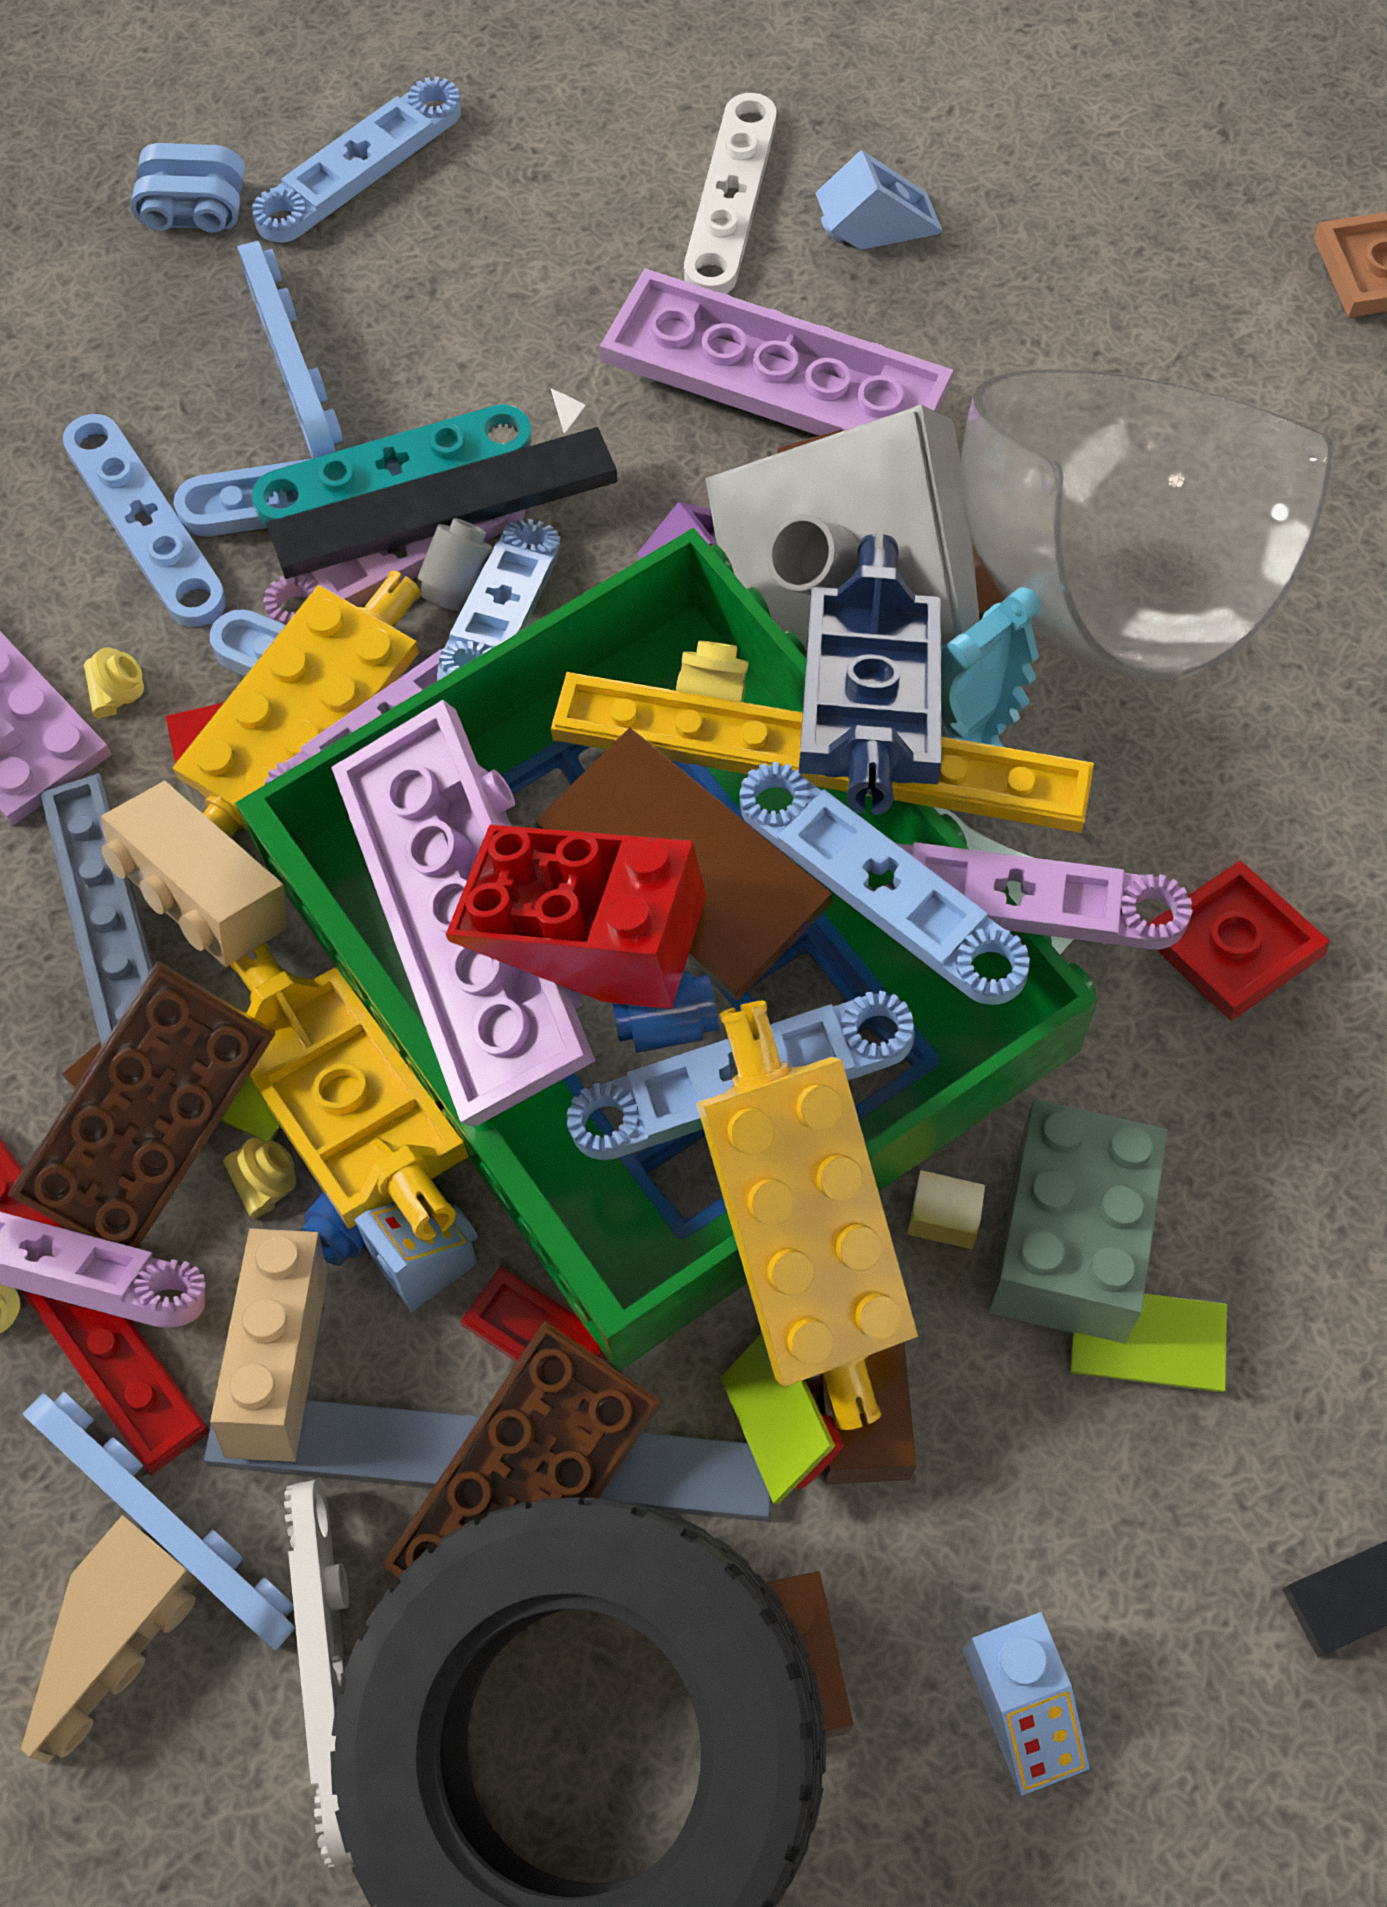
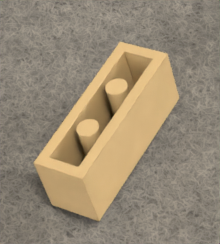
[101,780,288,967]
[210,1228,328,1462]

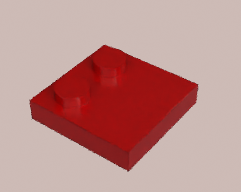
[1146,860,1330,1022]

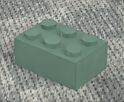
[988,1099,1168,1344]

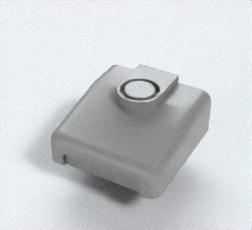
[705,404,980,652]

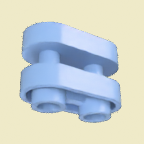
[131,143,245,233]

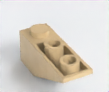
[21,1515,200,1764]

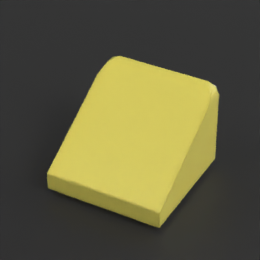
[907,1170,985,1249]

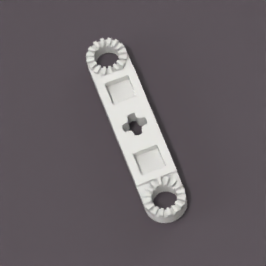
[684,93,776,294]
[284,1479,353,1868]

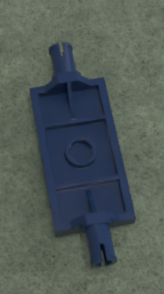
[798,534,941,814]

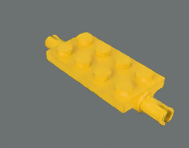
[173,570,421,838]
[230,942,469,1241]
[696,1001,918,1430]

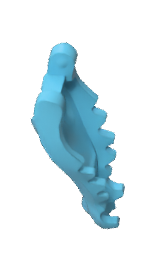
[941,587,1041,747]

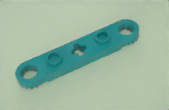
[252,404,532,526]

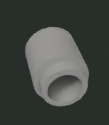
[418,518,493,611]

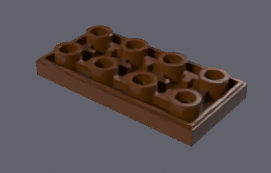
[535,727,833,1001]
[8,960,275,1248]
[381,1321,664,1578]

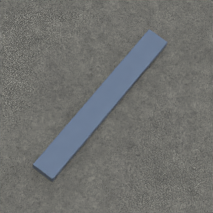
[204,1400,770,1522]

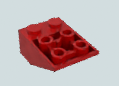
[446,824,707,1009]

